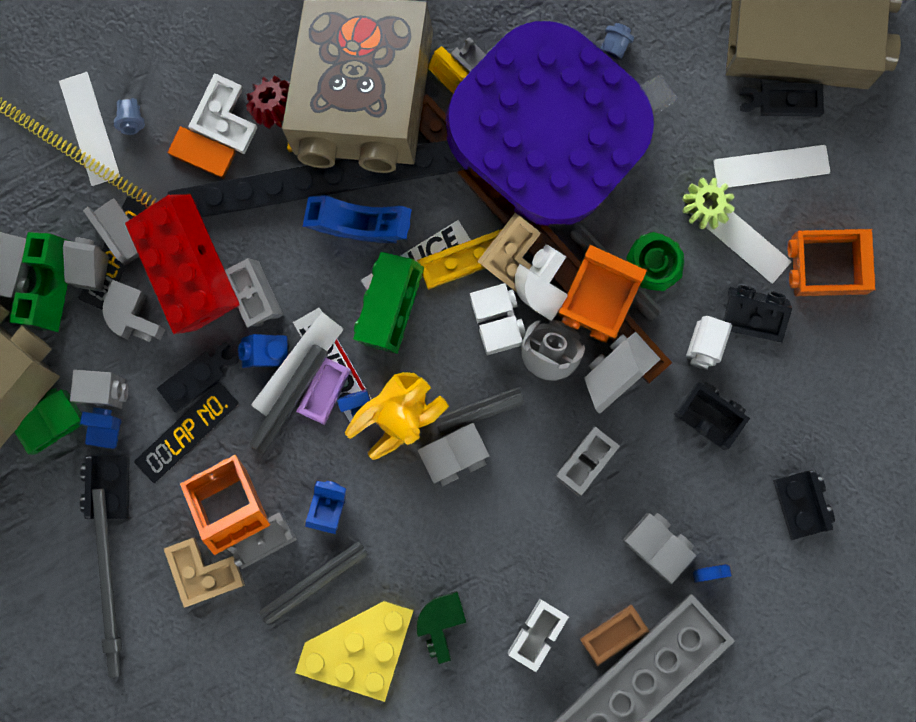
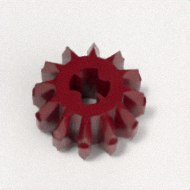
[246,75,290,129]

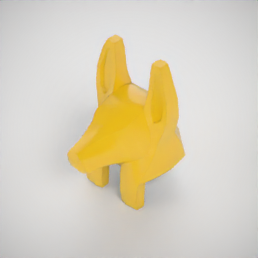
[345,372,449,460]

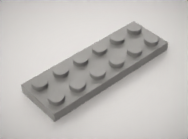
[554,594,735,722]

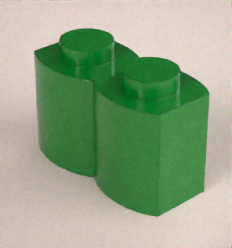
[14,388,82,455]

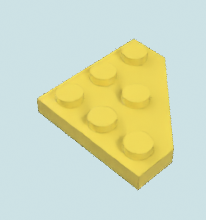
[295,601,414,702]

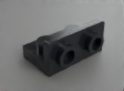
[723,285,792,343]
[80,456,130,519]
[773,469,835,540]

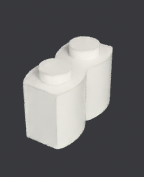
[686,316,732,370]

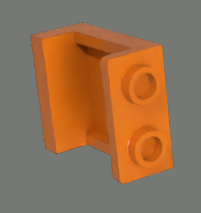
[558,245,647,343]

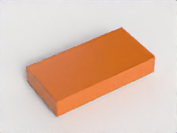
[167,126,236,179]

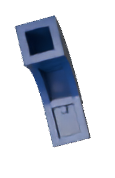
[303,195,412,243]

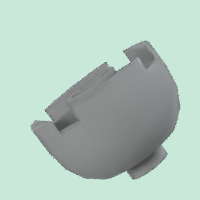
[521,320,585,381]

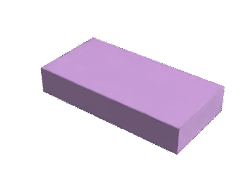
[296,358,351,425]

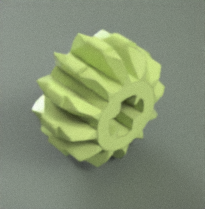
[682,178,735,229]

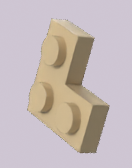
[477,213,541,293]
[164,538,245,608]

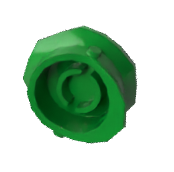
[626,232,684,291]

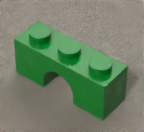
[9,232,73,332]

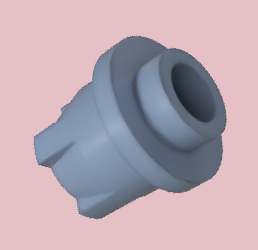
[600,23,634,60]
[114,98,145,135]

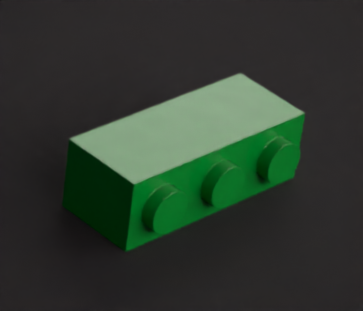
[353,252,425,354]

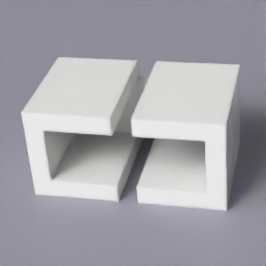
[470,283,526,356]
[508,599,569,672]

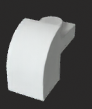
[515,244,568,321]

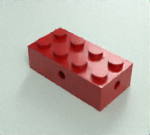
[125,194,240,334]

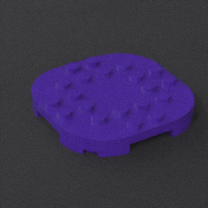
[445,21,654,226]

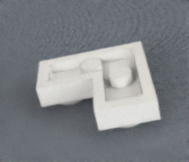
[188,73,257,154]

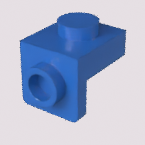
[238,334,288,368]
[80,407,121,449]
[305,481,346,534]

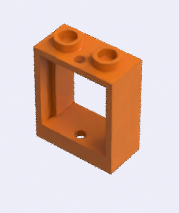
[787,229,875,296]
[180,454,270,555]

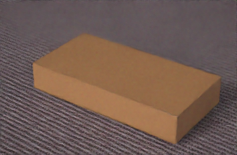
[580,604,649,666]

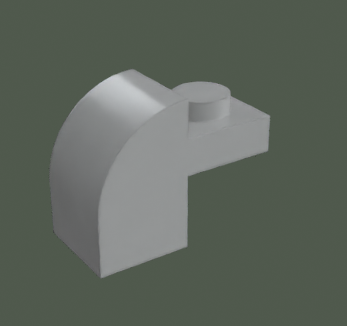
[103,280,165,342]

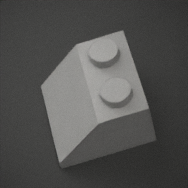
[584,332,661,414]

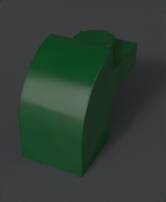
[417,591,466,664]

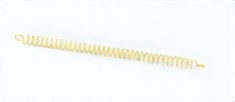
[0,97,156,208]

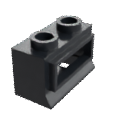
[673,382,750,450]

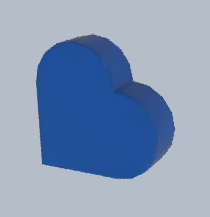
[692,564,732,583]

